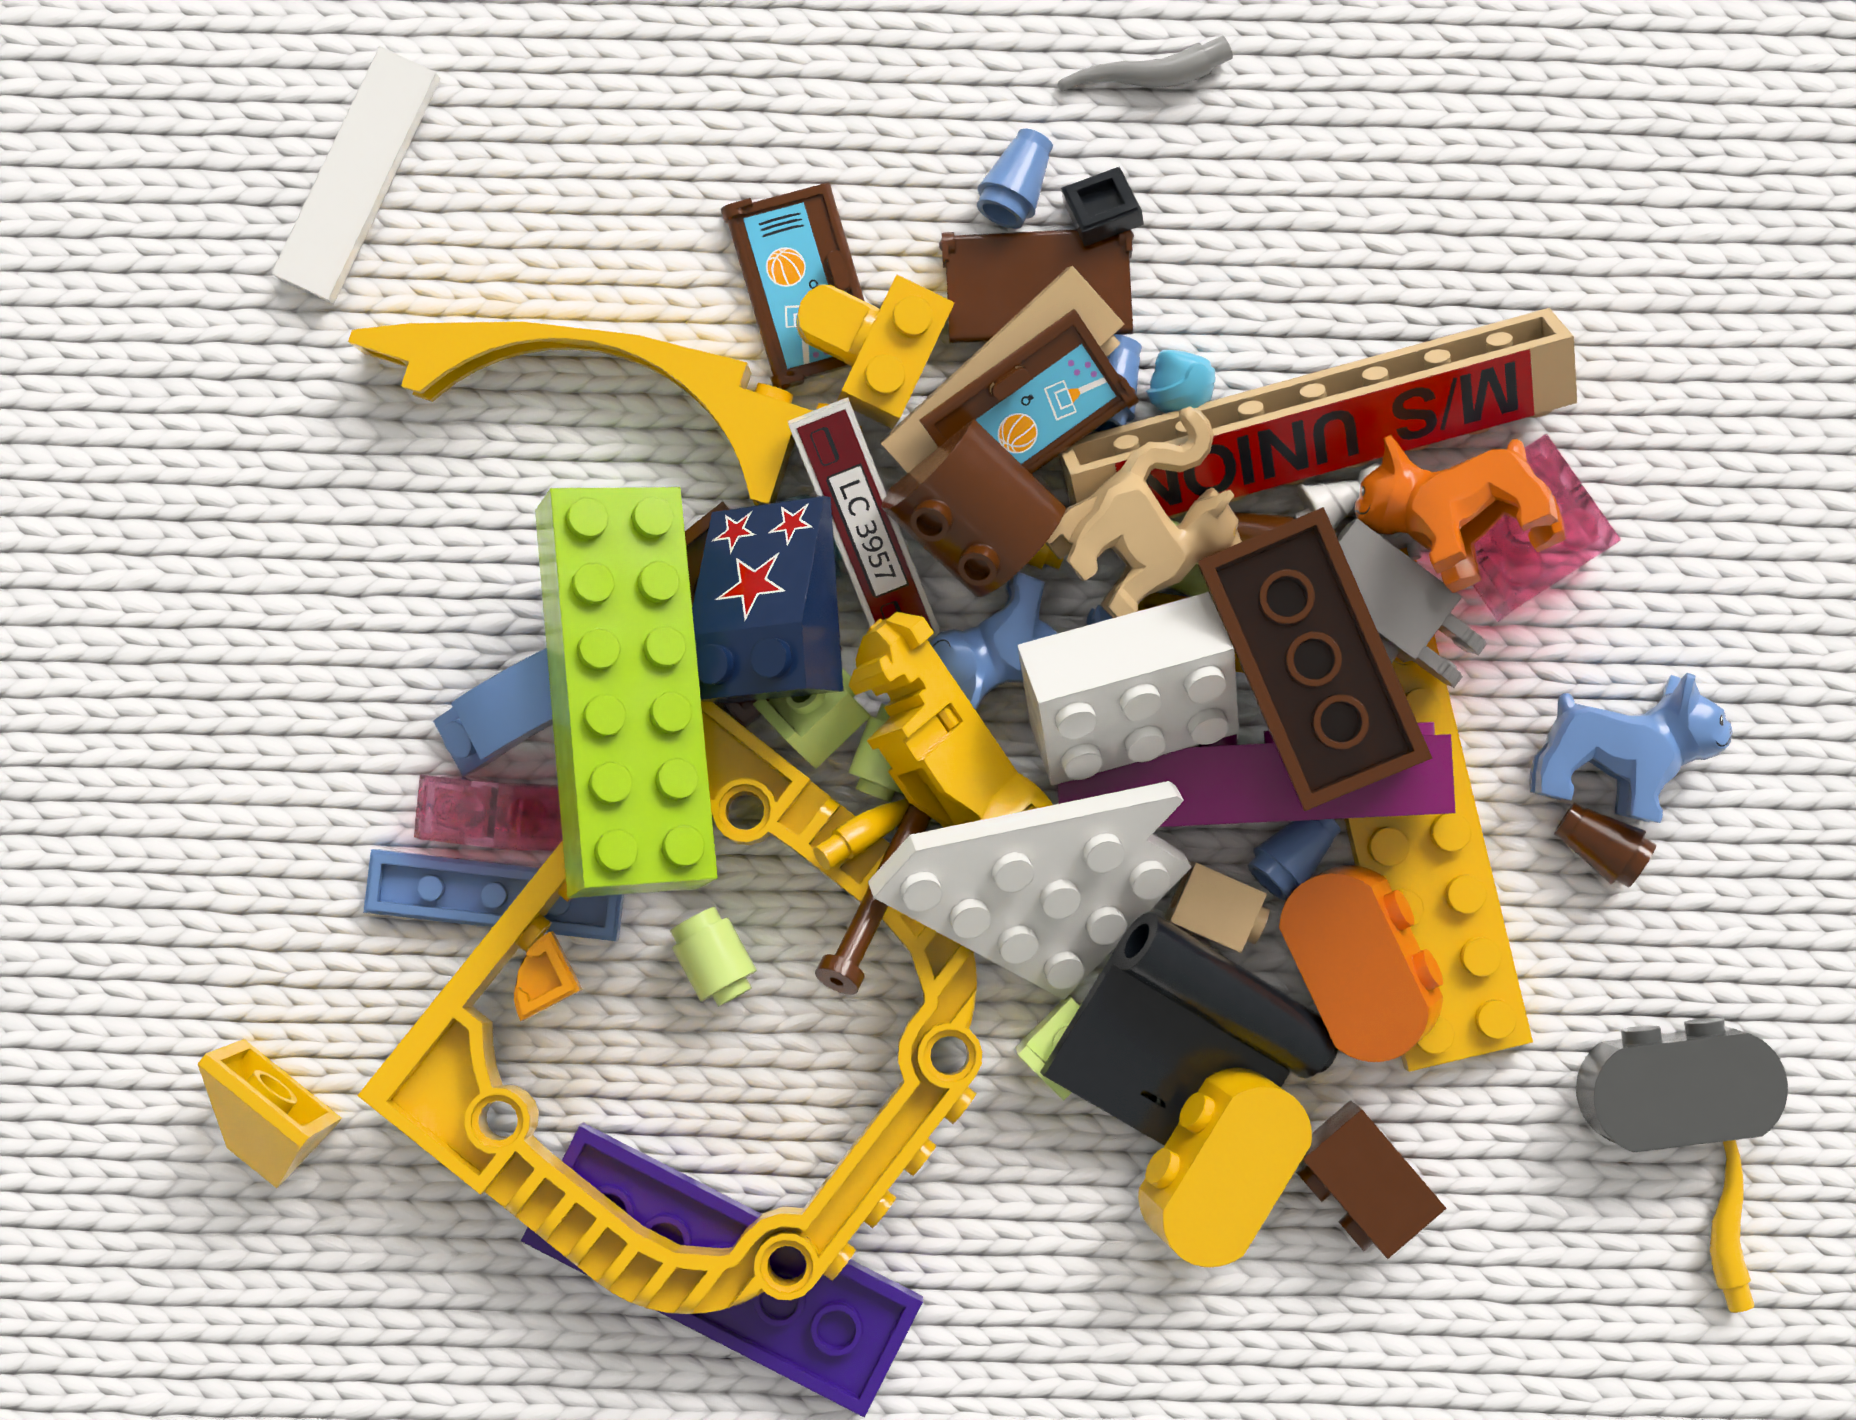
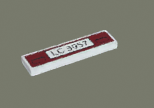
[788,397,941,641]

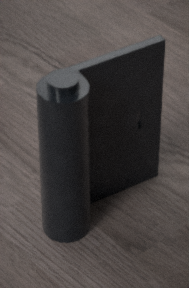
[1040,912,1338,1146]

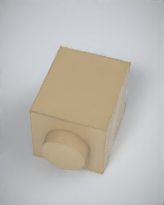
[1164,860,1270,953]

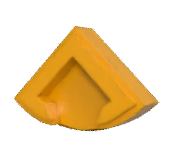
[514,931,583,1021]

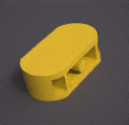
[1138,1068,1312,1267]

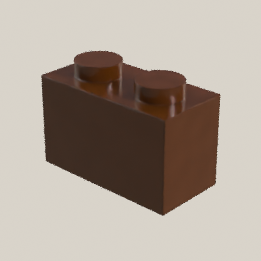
[1296,1100,1447,1259]

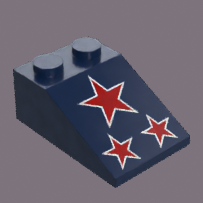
[692,496,844,703]

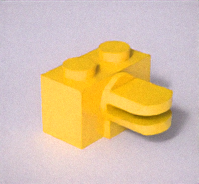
[796,274,955,429]

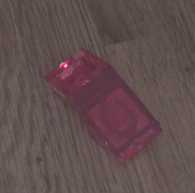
[414,774,563,851]

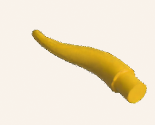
[813,798,910,870]
[1710,1140,1755,1313]

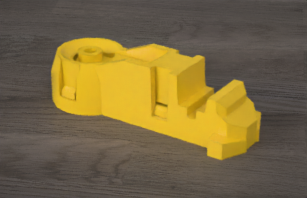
[848,612,1053,828]

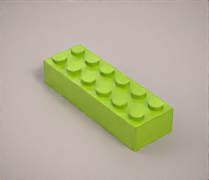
[535,487,718,898]

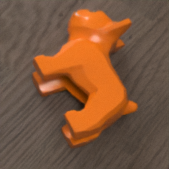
[1354,435,1566,593]

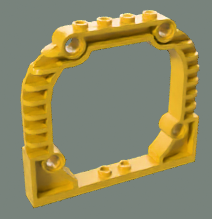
[357,701,983,1314]

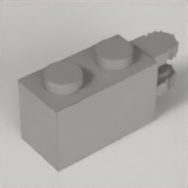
[1337,518,1487,688]

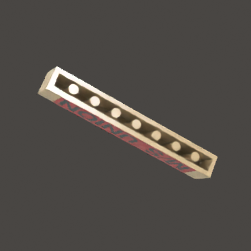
[1059,308,1577,519]

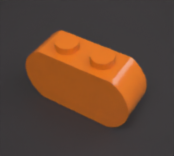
[1279,865,1443,1062]

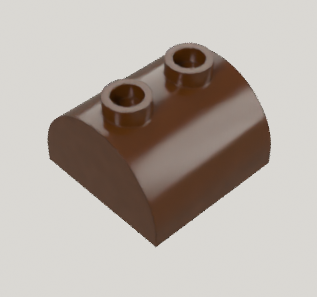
[881,418,1066,597]

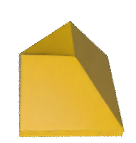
[197,1039,342,1188]

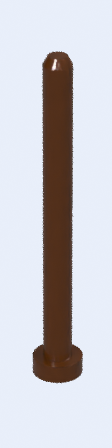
[815,803,932,995]

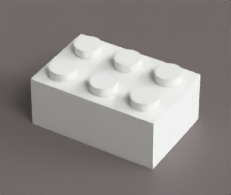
[1017,592,1239,786]

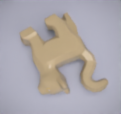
[1045,407,1242,618]

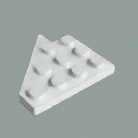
[868,781,1191,1000]

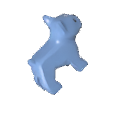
[930,572,1112,710]
[1529,673,1733,823]

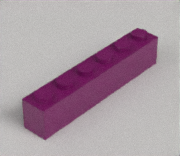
[1057,722,1456,827]

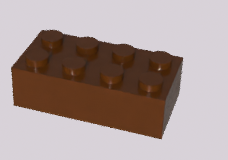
[1197,507,1432,811]

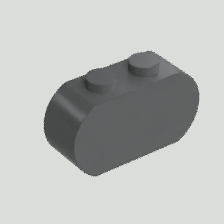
[1576,1018,1788,1152]

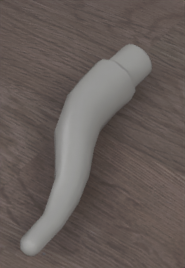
[1057,35,1233,91]

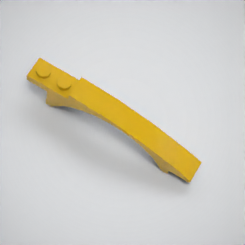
[348,322,863,506]

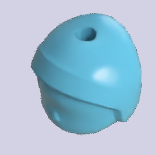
[1146,350,1216,414]

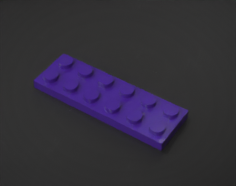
[521,1123,923,1418]

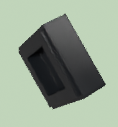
[1061,166,1144,247]

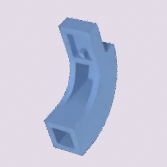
[433,648,553,776]

